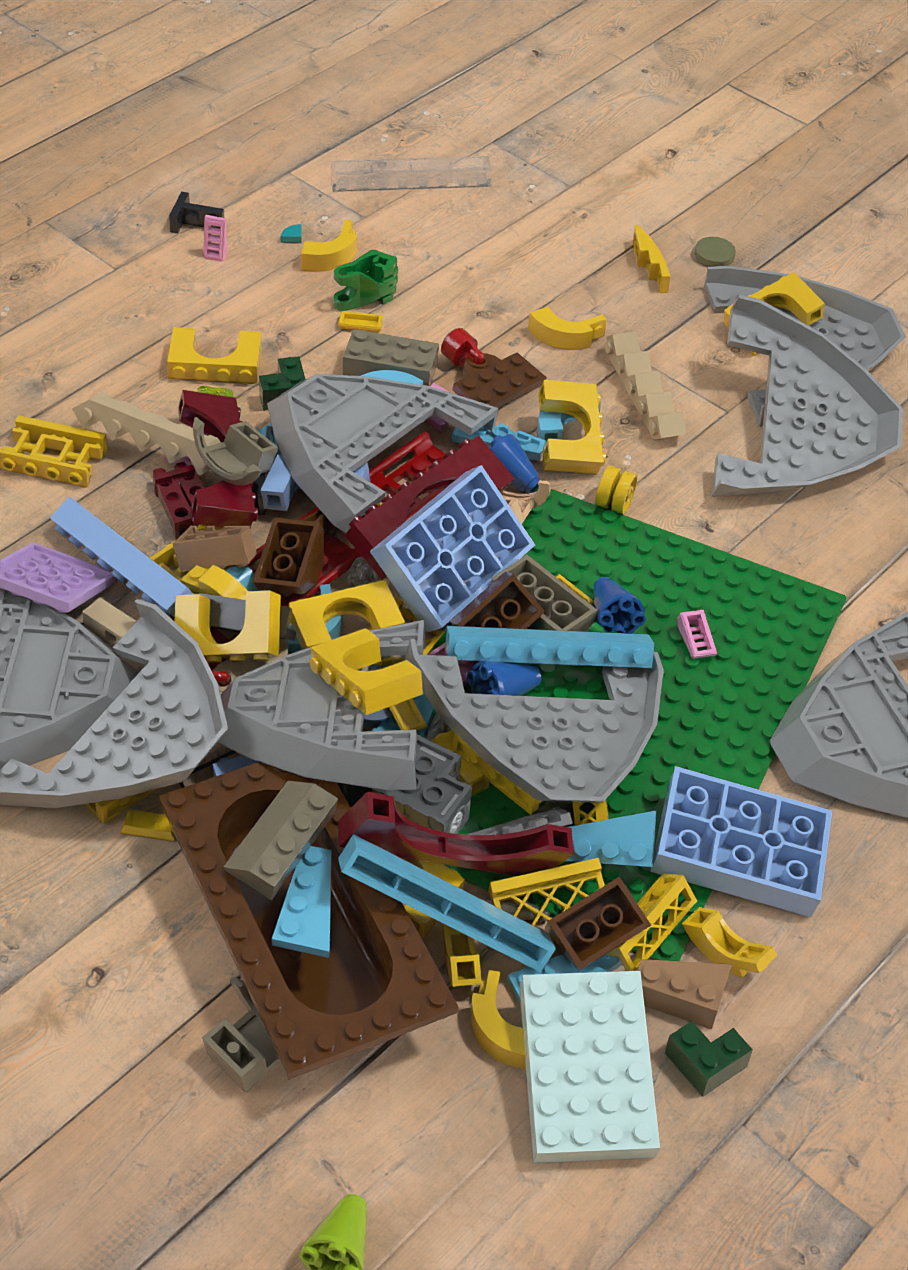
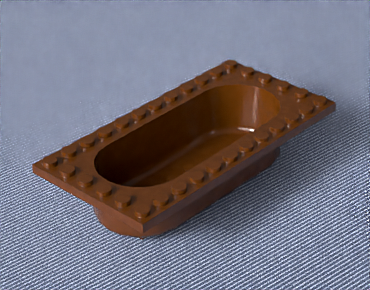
[159,762,458,1080]

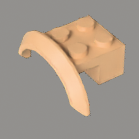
[500,480,551,524]

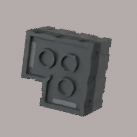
[372,735,472,834]

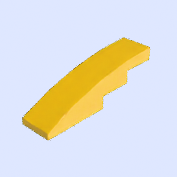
[632,225,671,293]

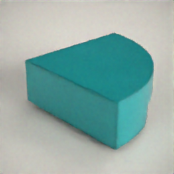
[281,224,302,243]

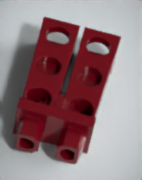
[153,462,205,540]

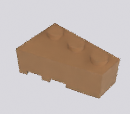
[173,526,257,571]
[637,959,732,1029]

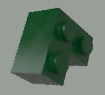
[259,356,306,411]
[665,1021,753,1097]

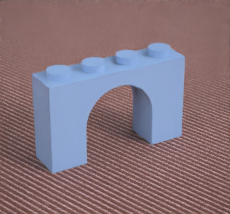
[260,454,370,511]

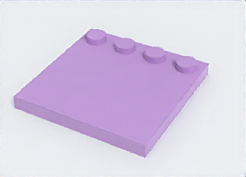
[0,542,117,613]

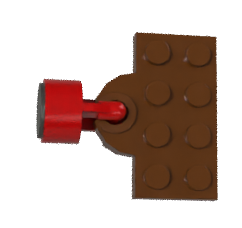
[441,328,547,408]

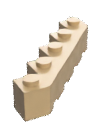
[605,331,686,440]
[72,393,221,475]

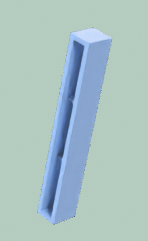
[50,496,193,619]

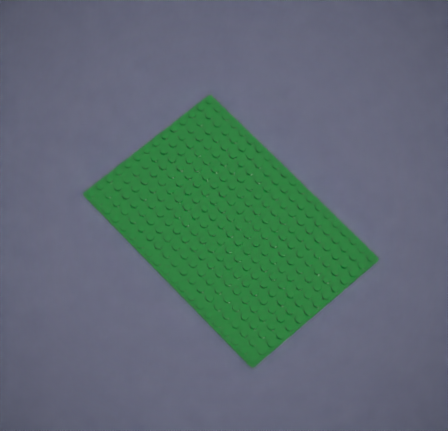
[348,488,846,961]

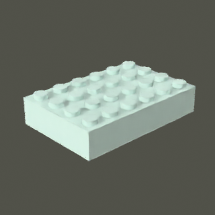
[519,971,660,1163]

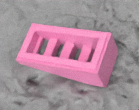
[203,215,228,262]
[676,610,717,659]

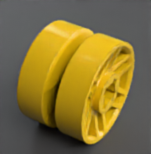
[595,465,638,515]

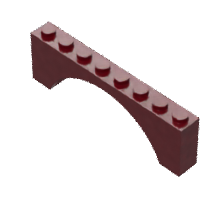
[178,390,258,529]
[345,435,515,580]
[338,792,574,876]

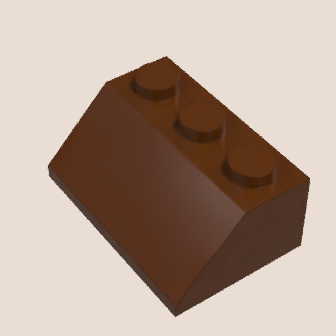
[450,571,545,629]
[545,877,651,971]

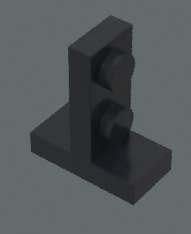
[169,191,224,233]

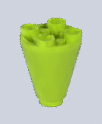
[299,1194,368,1270]

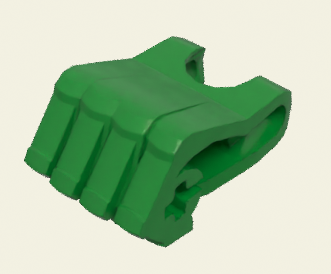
[333,250,398,311]

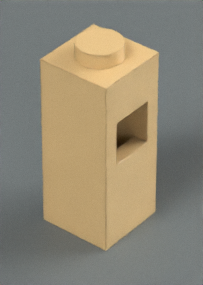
[82,598,137,647]

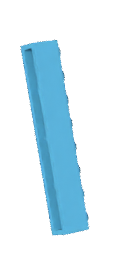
[445,626,654,668]
[338,834,556,972]

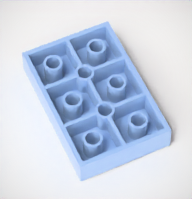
[370,465,535,633]
[650,766,832,917]

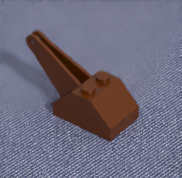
[253,509,332,594]

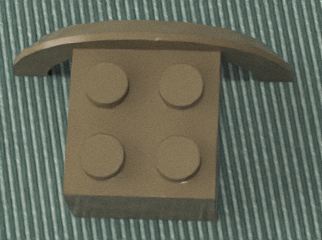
[193,417,278,486]
[202,977,281,1093]

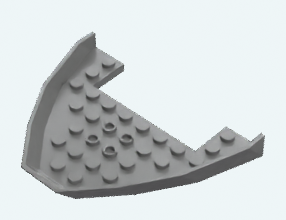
[704,266,906,427]
[711,294,904,497]
[267,374,499,532]
[0,588,139,770]
[0,599,228,808]
[769,612,908,818]
[218,620,426,790]
[404,639,664,803]

